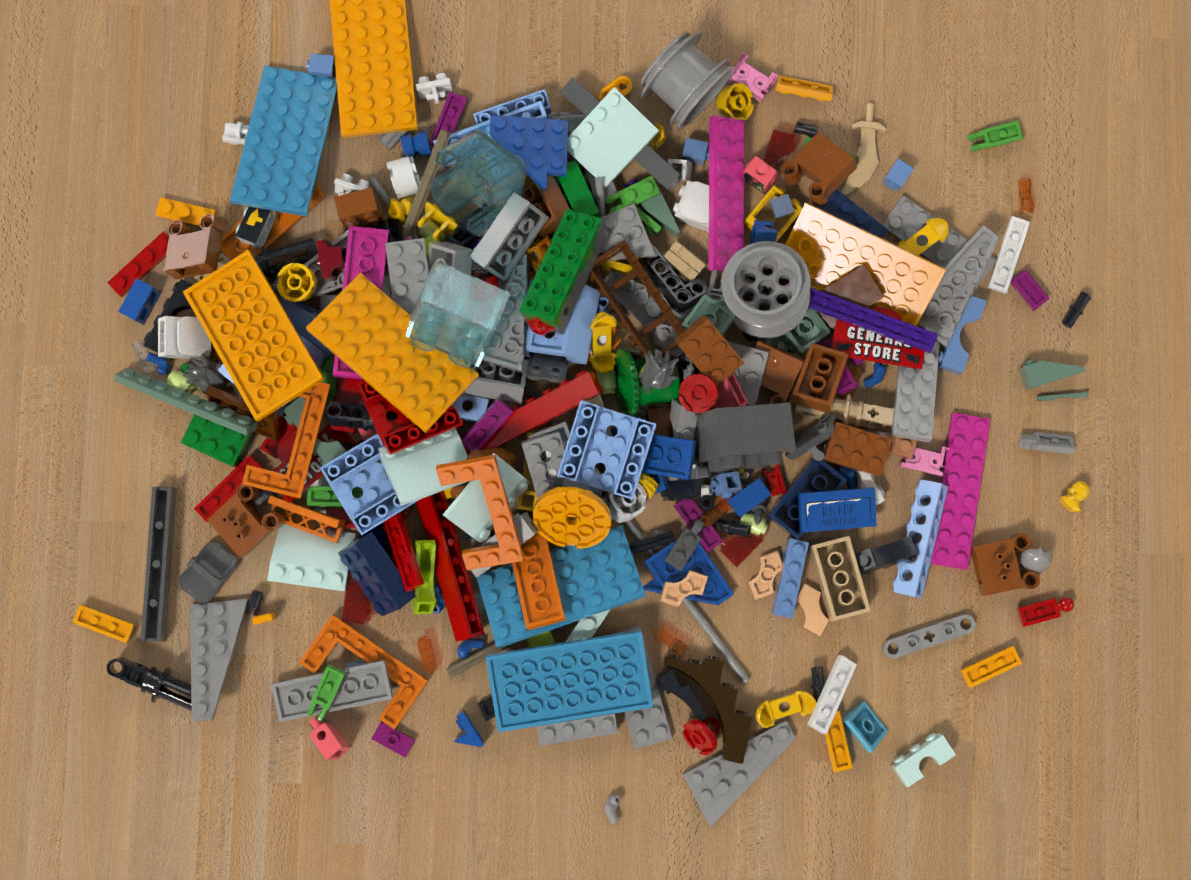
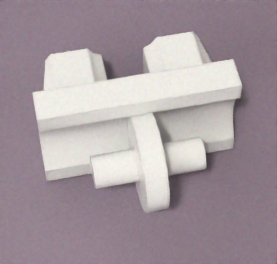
[416,73,453,104]
[222,122,249,145]
[334,173,369,196]
[691,463,713,497]

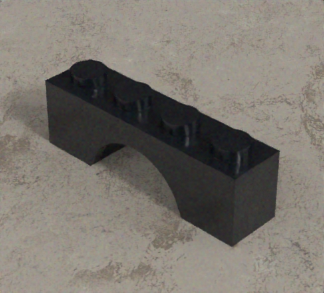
[143,279,192,353]

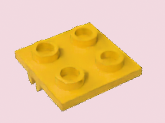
[418,201,458,240]

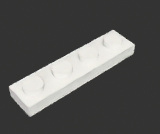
[987,216,1030,294]
[807,655,857,734]

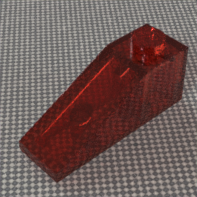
[341,570,372,625]

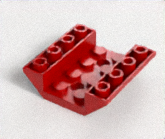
[358,381,463,455]

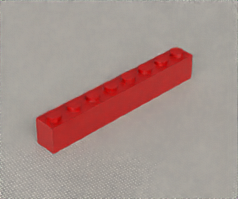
[461,370,604,456]
[416,491,485,642]

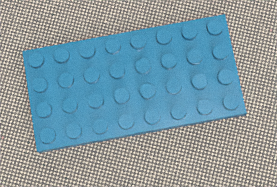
[230,65,337,217]
[477,525,646,648]
[485,630,653,732]

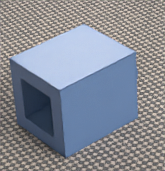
[307,53,336,78]
[681,138,709,165]
[882,158,914,191]

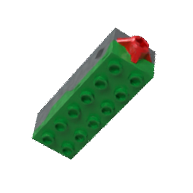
[519,209,608,336]

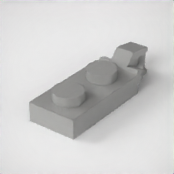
[1018,432,1076,454]

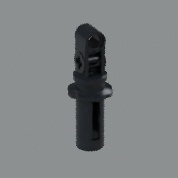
[253,237,318,281]
[325,402,398,434]
[107,657,192,711]

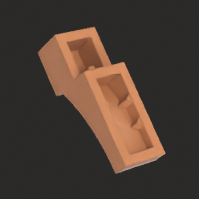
[861,427,918,460]

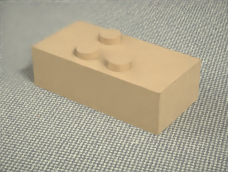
[809,536,871,622]

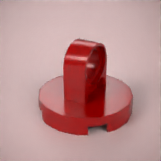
[679,374,718,413]
[682,718,720,756]

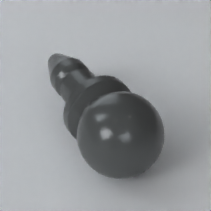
[752,499,768,525]

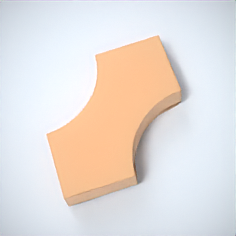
[748,550,783,600]
[659,570,708,607]
[796,584,829,636]

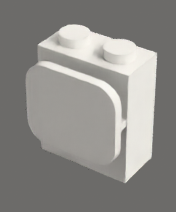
[672,180,709,232]
[158,316,212,360]

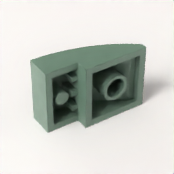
[759,308,831,357]

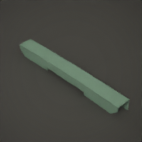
[1037,392,1089,401]

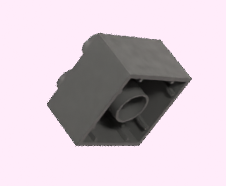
[694,403,796,473]

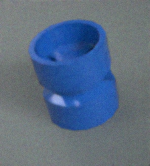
[400,131,431,159]

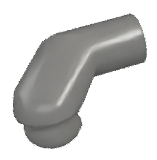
[604,794,621,824]

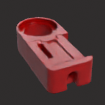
[760,464,786,497]

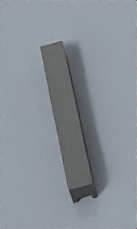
[559,77,683,192]
[141,487,177,642]

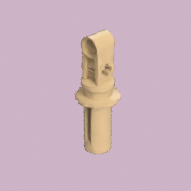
[795,394,894,433]

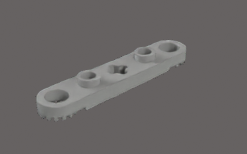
[882,614,976,659]

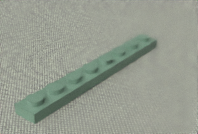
[114,368,258,436]

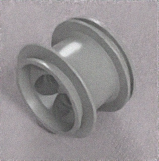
[640,31,736,130]
[721,241,811,338]

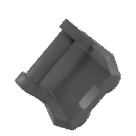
[526,352,568,383]
[785,413,836,461]
[179,541,238,604]

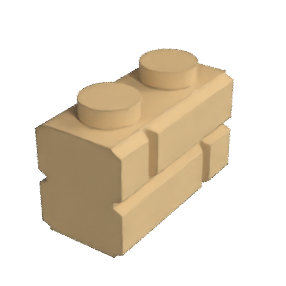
[663,241,706,284]

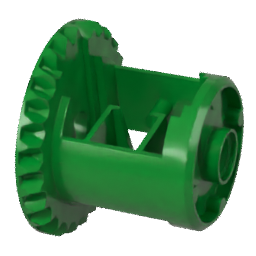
[613,349,680,417]

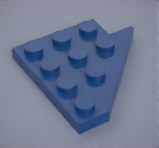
[489,115,568,191]
[643,540,734,606]

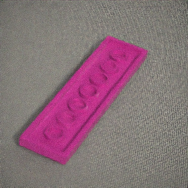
[709,116,744,272]
[333,226,389,380]
[930,413,990,570]

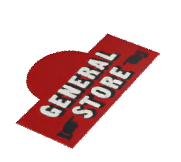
[832,307,925,369]
[273,425,356,503]

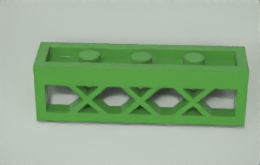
[307,486,363,509]

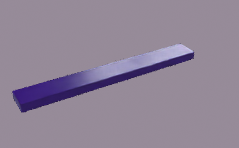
[785,288,938,353]

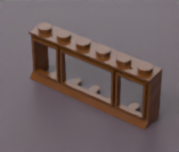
[589,240,685,363]

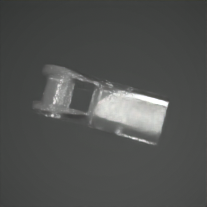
[131,340,158,375]

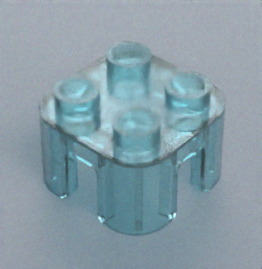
[431,130,526,236]

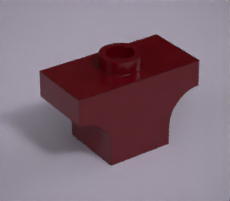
[316,240,347,282]

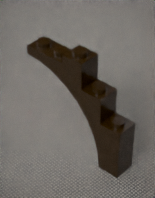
[662,654,753,764]

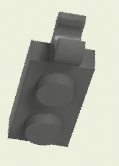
[664,519,705,571]

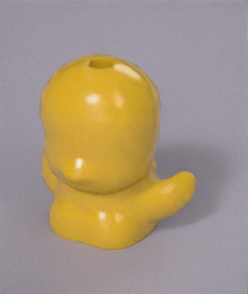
[388,196,415,224]
[1059,481,1090,512]

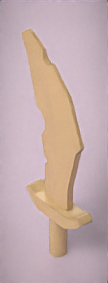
[841,103,886,195]

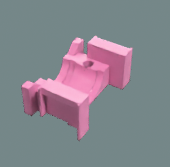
[728,52,778,103]
[898,447,950,477]

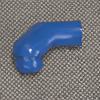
[146,352,170,376]
[863,362,886,389]
[835,465,857,489]
[433,584,445,614]
[457,638,484,659]

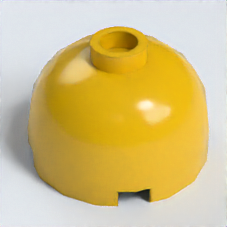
[716,83,754,120]
[277,263,317,302]

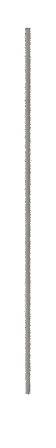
[368,175,750,683]

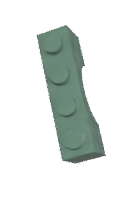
[283,397,347,466]

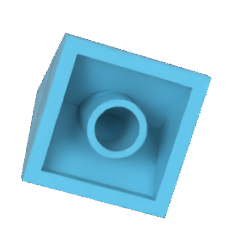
[842,701,888,753]

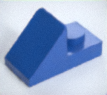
[454,710,485,747]

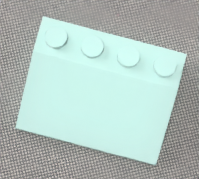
[567,87,659,187]
[379,429,468,506]
[443,453,530,543]
[267,524,357,591]

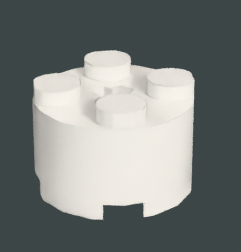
[386,156,421,199]
[604,483,647,523]

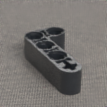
[638,245,707,312]

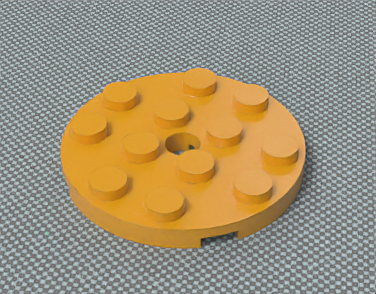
[533,487,612,549]

